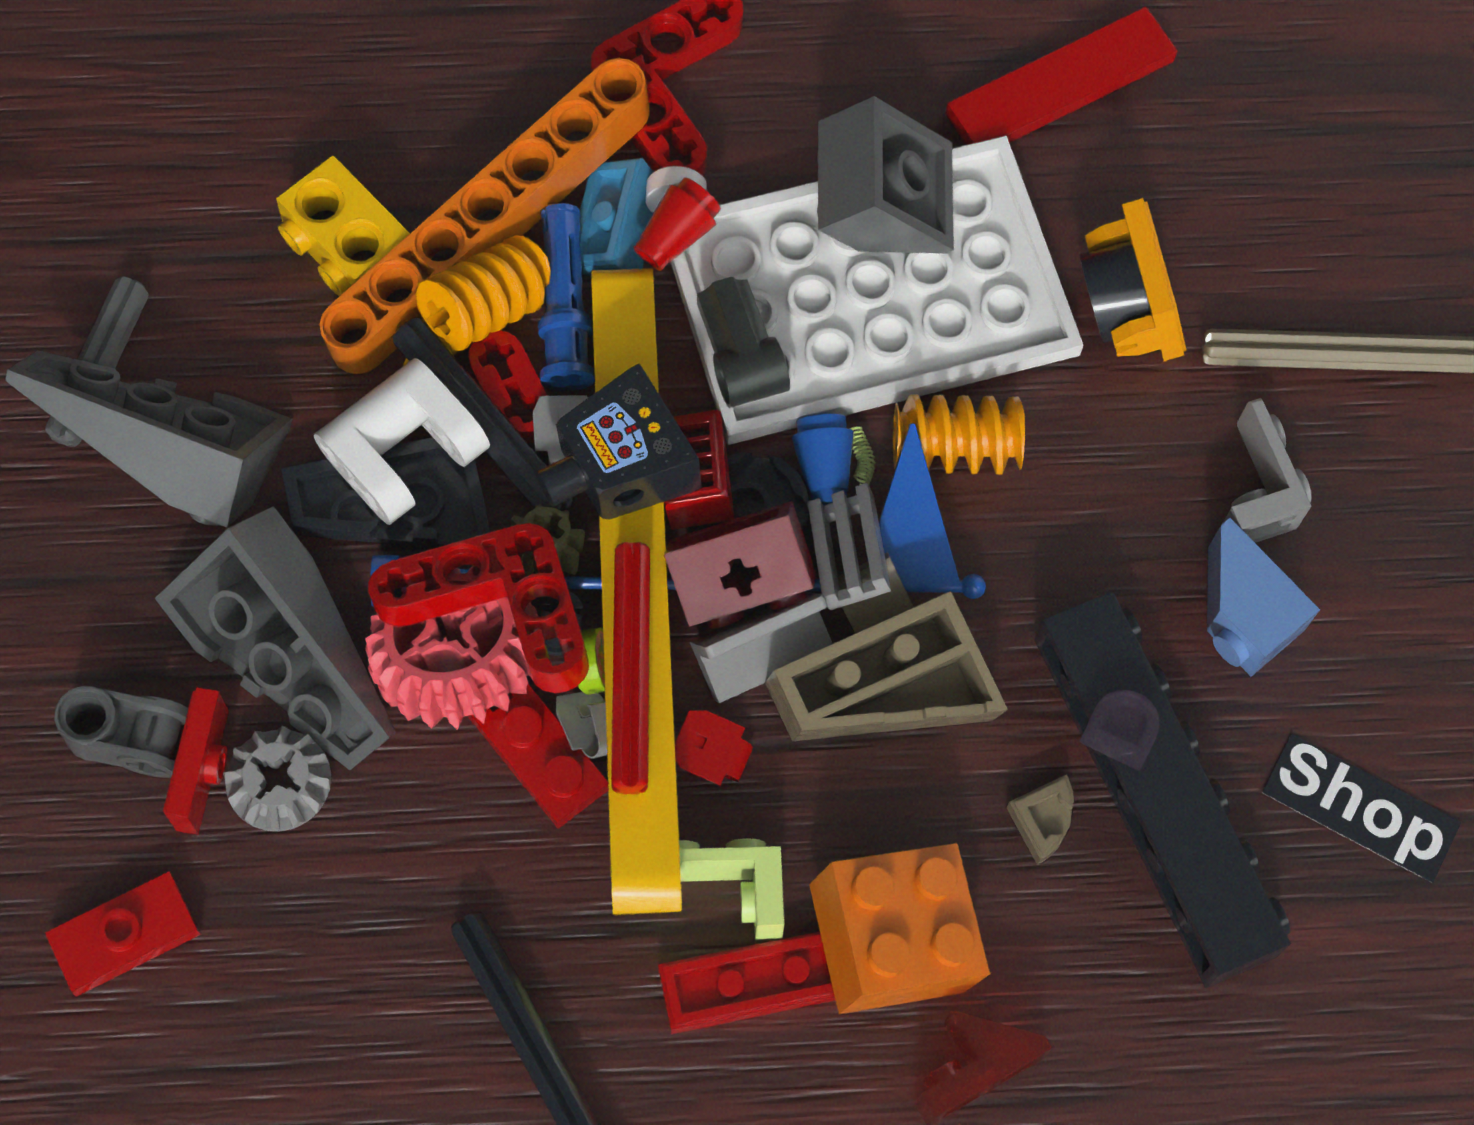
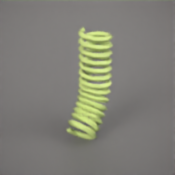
[850,426,875,485]

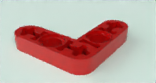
[591,0,743,176]
[368,523,589,693]

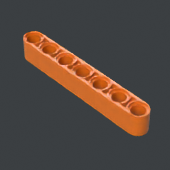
[319,58,650,374]

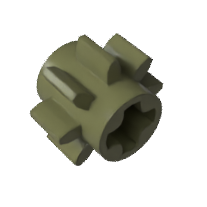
[511,504,585,577]

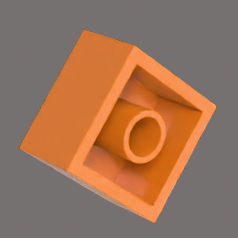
[809,843,990,1014]

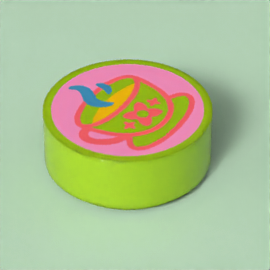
[578,627,605,695]

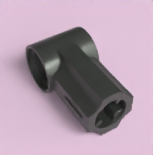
[697,277,790,408]

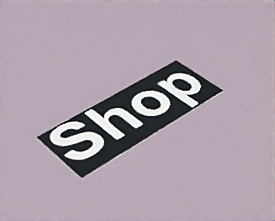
[1262,734,1461,883]

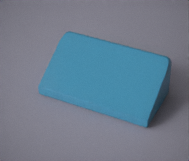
[579,158,655,277]

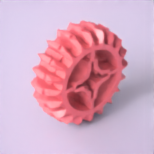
[365,566,538,730]

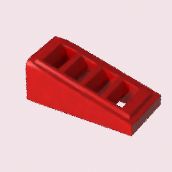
[664,409,734,530]

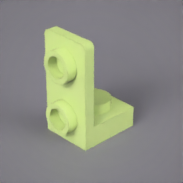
[679,838,784,944]

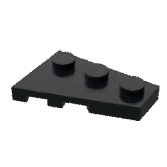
[281,437,491,548]

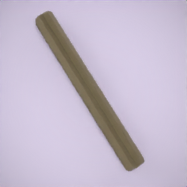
[1201,328,1474,373]

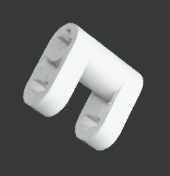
[314,358,490,525]

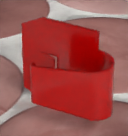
[675,710,753,786]

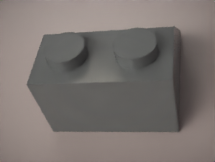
[817,96,954,254]

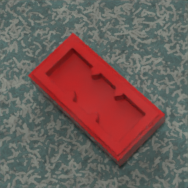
[163,687,229,835]
[45,871,201,997]

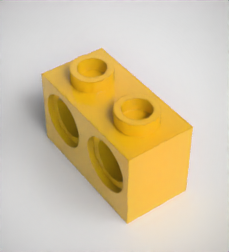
[276,155,410,296]

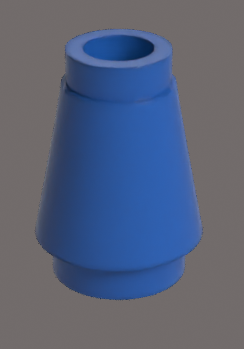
[792,414,854,506]

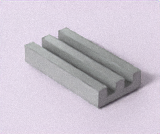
[808,483,891,610]

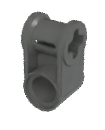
[54,686,189,778]

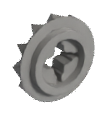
[224,725,331,831]

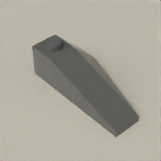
[5,350,292,527]
[155,506,396,770]

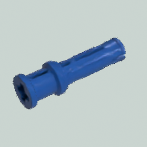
[538,203,595,392]

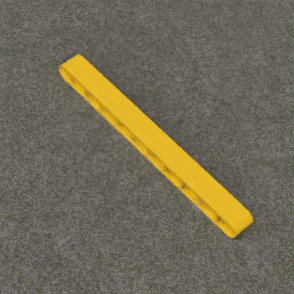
[591,268,682,915]

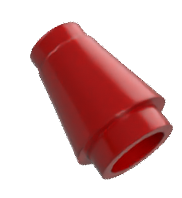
[633,177,721,271]

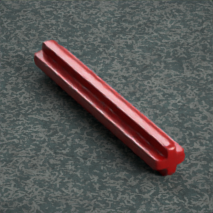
[611,542,650,795]

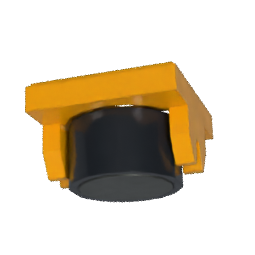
[1079,198,1187,361]

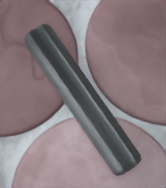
[45,276,148,447]

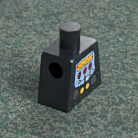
[535,363,702,520]

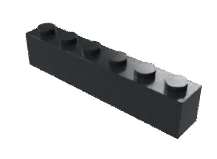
[1034,591,1291,988]

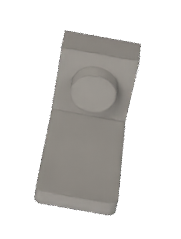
[1222,398,1312,543]

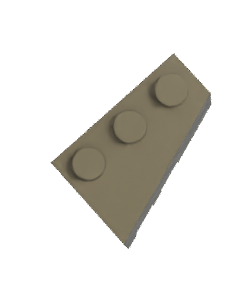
[765,591,1008,741]

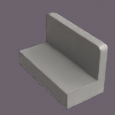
[690,591,832,703]

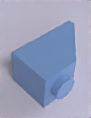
[1207,518,1320,677]

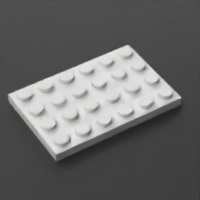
[671,136,1084,445]

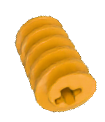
[415,235,551,352]
[893,394,1025,475]

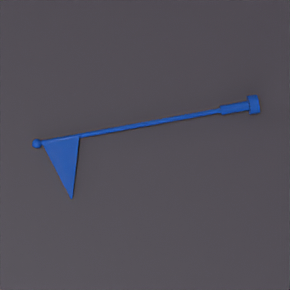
[370,423,986,606]

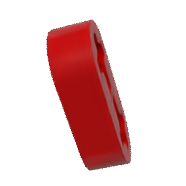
[468,330,548,443]

